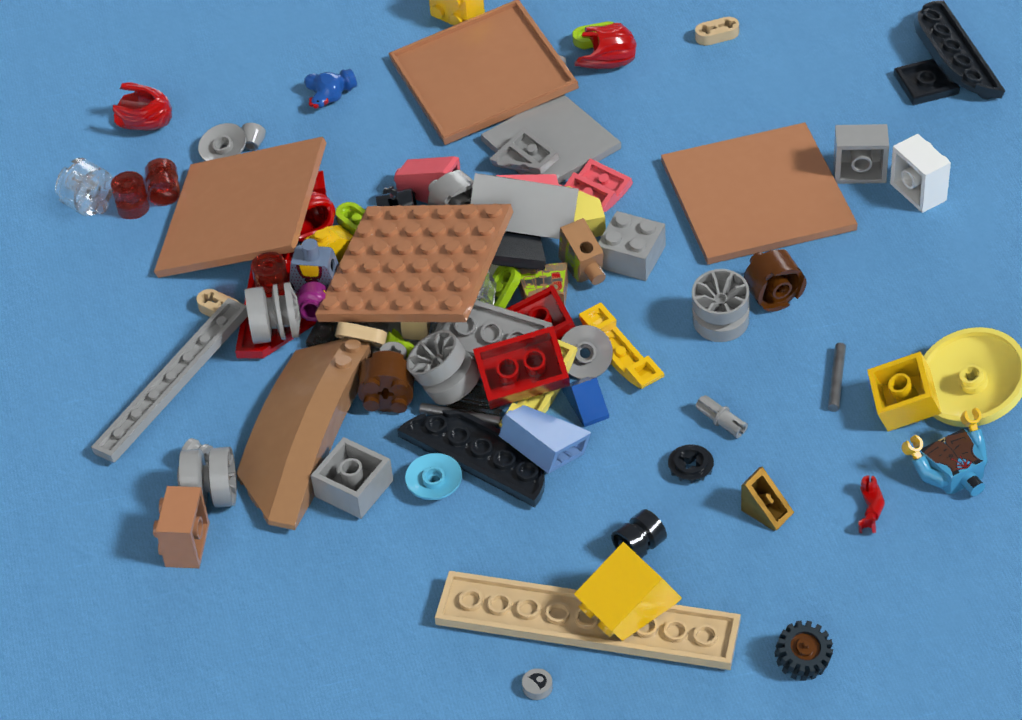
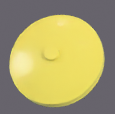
[923,327,1022,427]

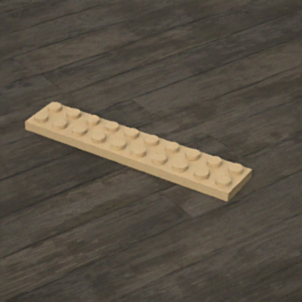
[435,571,741,670]

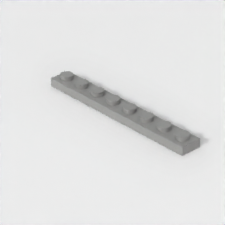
[91,298,248,463]

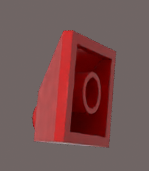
[506,285,575,341]

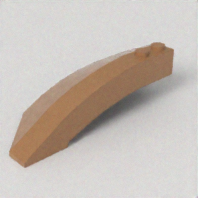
[236,338,371,530]

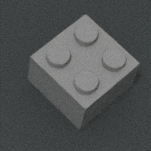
[833,124,889,184]
[598,211,666,281]
[311,437,393,519]

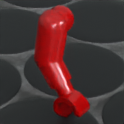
[858,475,885,533]

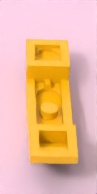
[579,302,664,389]

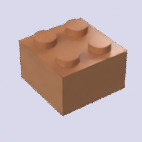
[153,486,210,569]

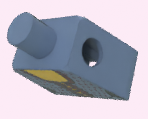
[289,239,339,294]

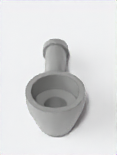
[241,123,266,151]

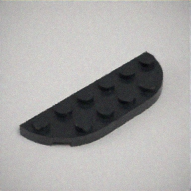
[914,0,1005,99]
[397,410,545,508]

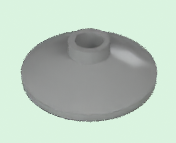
[198,123,246,161]
[561,325,613,379]

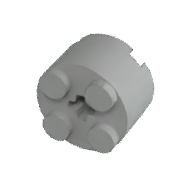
[428,170,474,205]

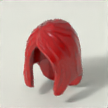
[574,23,637,69]
[113,82,172,131]
[298,191,336,242]

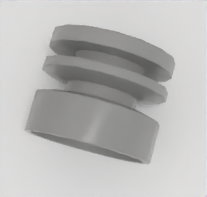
[244,282,301,344]

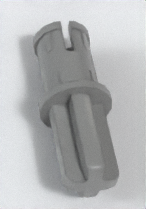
[696,395,748,438]

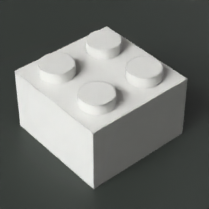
[890,134,951,213]

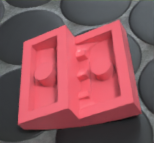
[564,158,633,213]

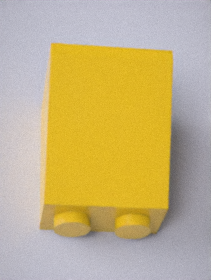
[574,542,682,641]

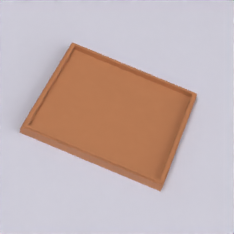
[388,0,579,145]
[661,122,858,265]
[154,137,326,278]

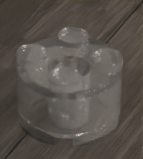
[55,158,117,216]

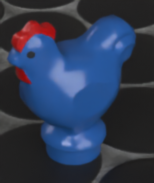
[304,69,357,108]

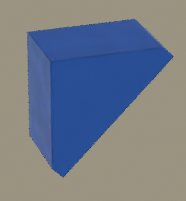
[561,377,609,427]

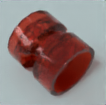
[144,158,180,206]
[111,171,150,219]
[251,252,289,298]

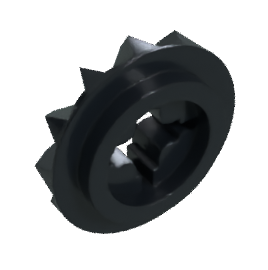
[668,444,714,484]

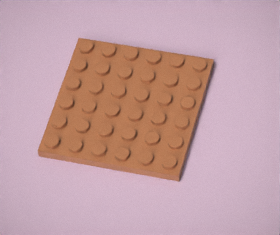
[315,204,513,322]

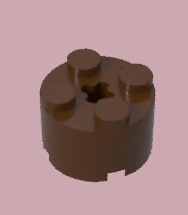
[744,249,807,312]
[358,350,415,413]

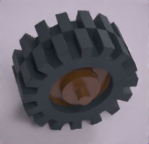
[775,620,833,681]

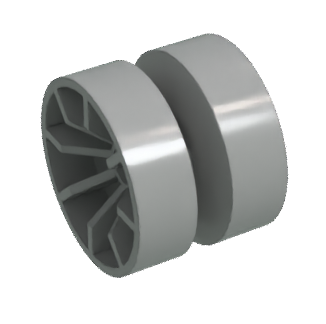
[692,269,750,342]
[407,330,480,405]
[177,447,237,507]

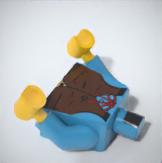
[901,408,988,496]

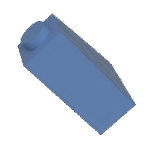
[499,405,591,474]

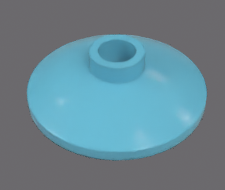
[405,453,462,500]

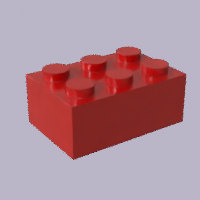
[473,326,570,409]

